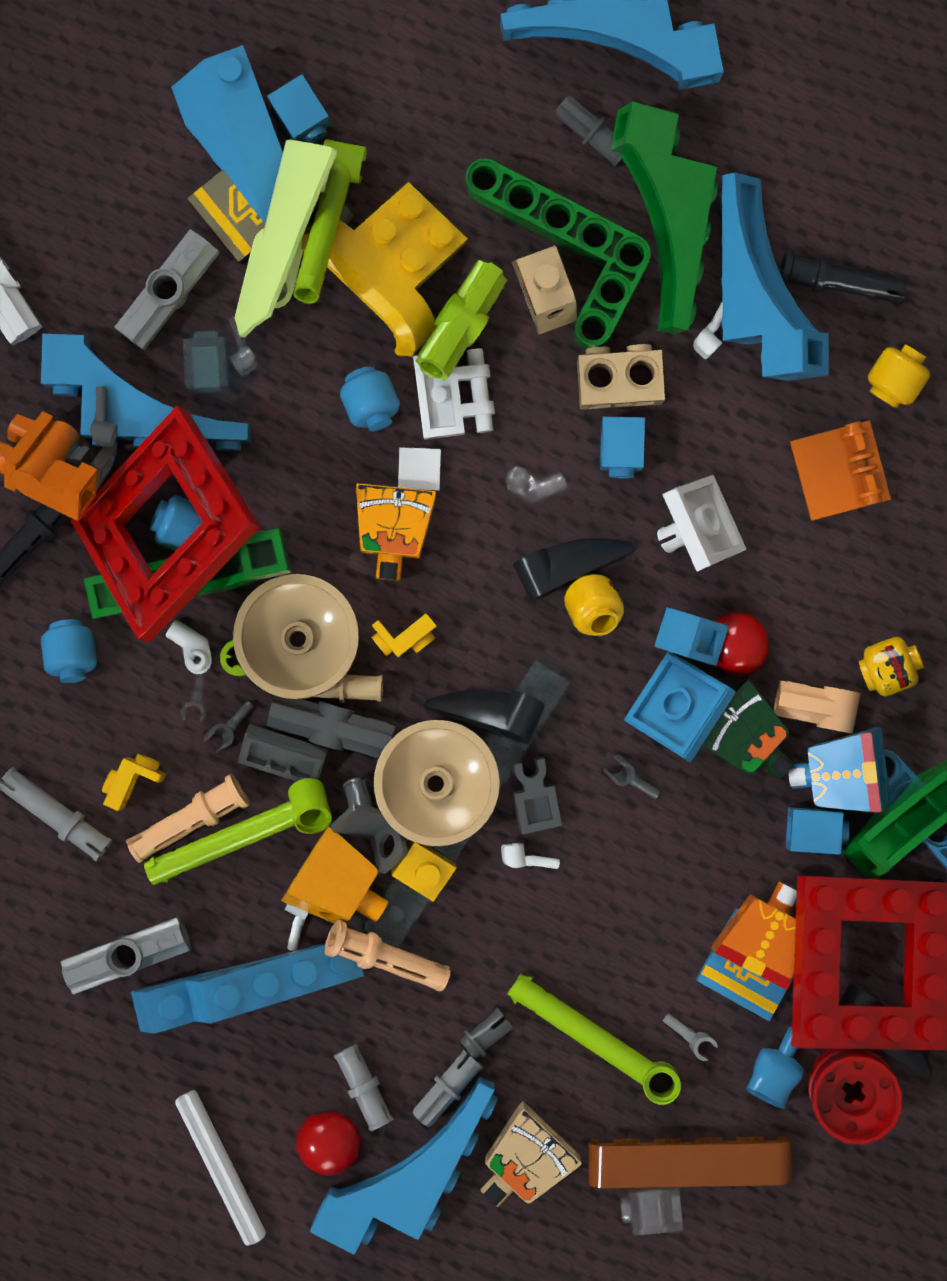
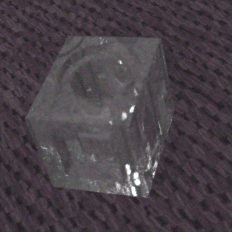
[620,1187,683,1236]

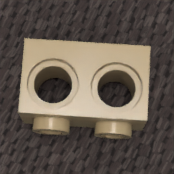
[577,344,665,410]

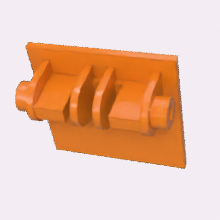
[790,420,891,521]

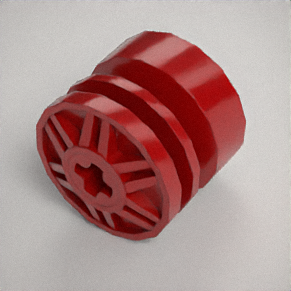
[808,1049,902,1145]

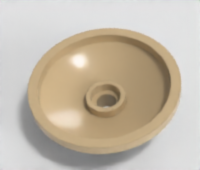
[233,574,359,699]
[374,720,500,846]

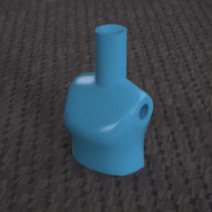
[745,1026,804,1109]

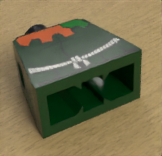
[702,680,795,780]

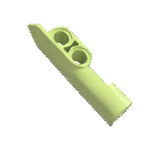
[235,140,337,338]

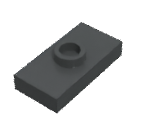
[237,724,328,781]

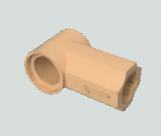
[774,681,861,734]

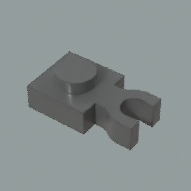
[511,756,562,835]

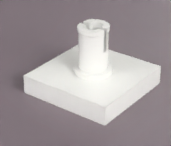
[657,475,747,571]

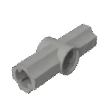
[114,229,219,351]
[61,916,191,995]

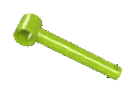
[293,139,367,304]
[144,778,332,885]
[507,973,681,1105]

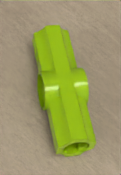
[415,260,507,381]

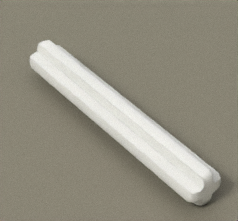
[175,1090,266,1246]

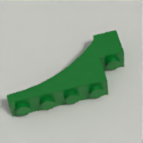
[610,102,718,334]
[84,528,292,620]
[841,760,947,879]

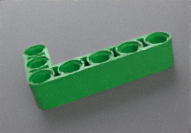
[466,158,651,350]

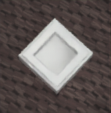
[398,448,441,491]

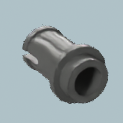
[460,1007,514,1059]

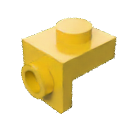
[371,613,437,658]
[102,753,167,811]
[390,839,457,902]

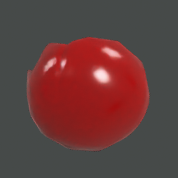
[714,612,769,677]
[295,1111,361,1176]

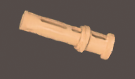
[126,773,249,863]
[325,920,450,992]

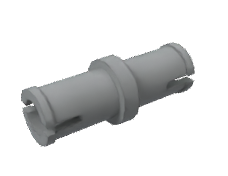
[334,1043,394,1131]

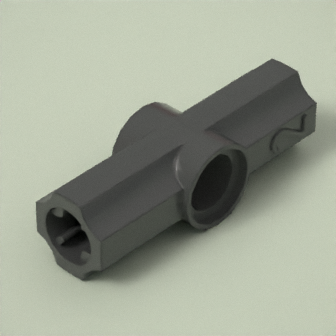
[266,696,396,758]

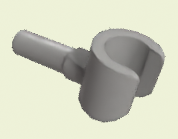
[662,1013,718,1061]

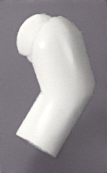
[165,619,212,674]

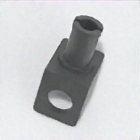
[331,778,408,874]

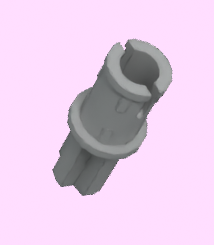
[413,1049,484,1127]

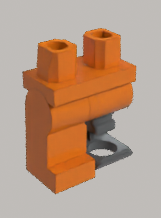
[0,411,117,521]

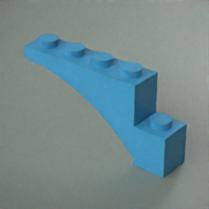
[500,0,724,90]
[721,173,829,381]
[41,334,252,451]
[131,942,364,1034]
[310,1076,498,1255]

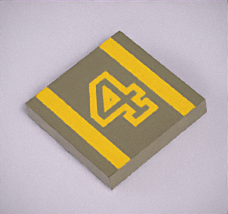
[187,170,265,264]

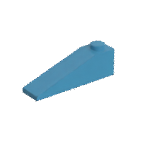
[171,45,283,223]

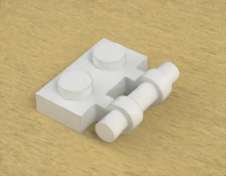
[413,348,495,440]

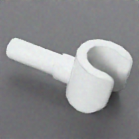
[693,301,723,359]
[501,843,560,869]
[285,904,309,951]

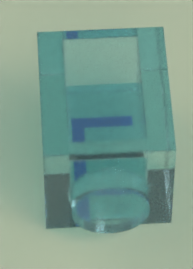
[183,331,232,394]

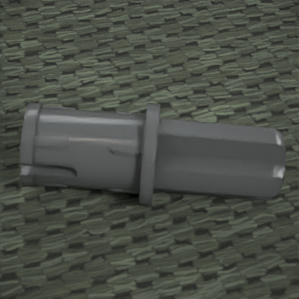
[555,96,622,167]

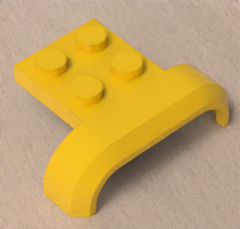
[301,182,468,356]

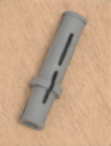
[0,767,113,862]

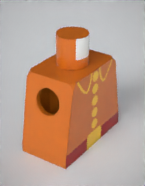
[711,882,797,990]

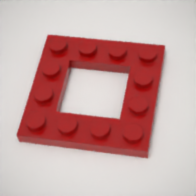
[71,406,261,643]
[791,876,947,1050]

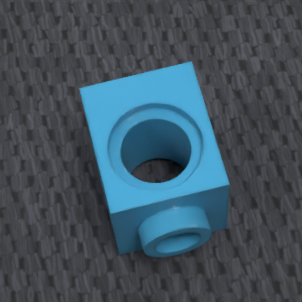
[267,74,331,144]
[600,417,645,479]
[654,607,729,666]
[785,807,849,855]

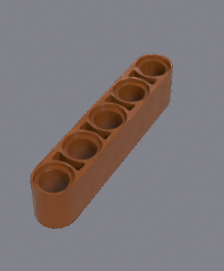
[588,1136,792,1188]

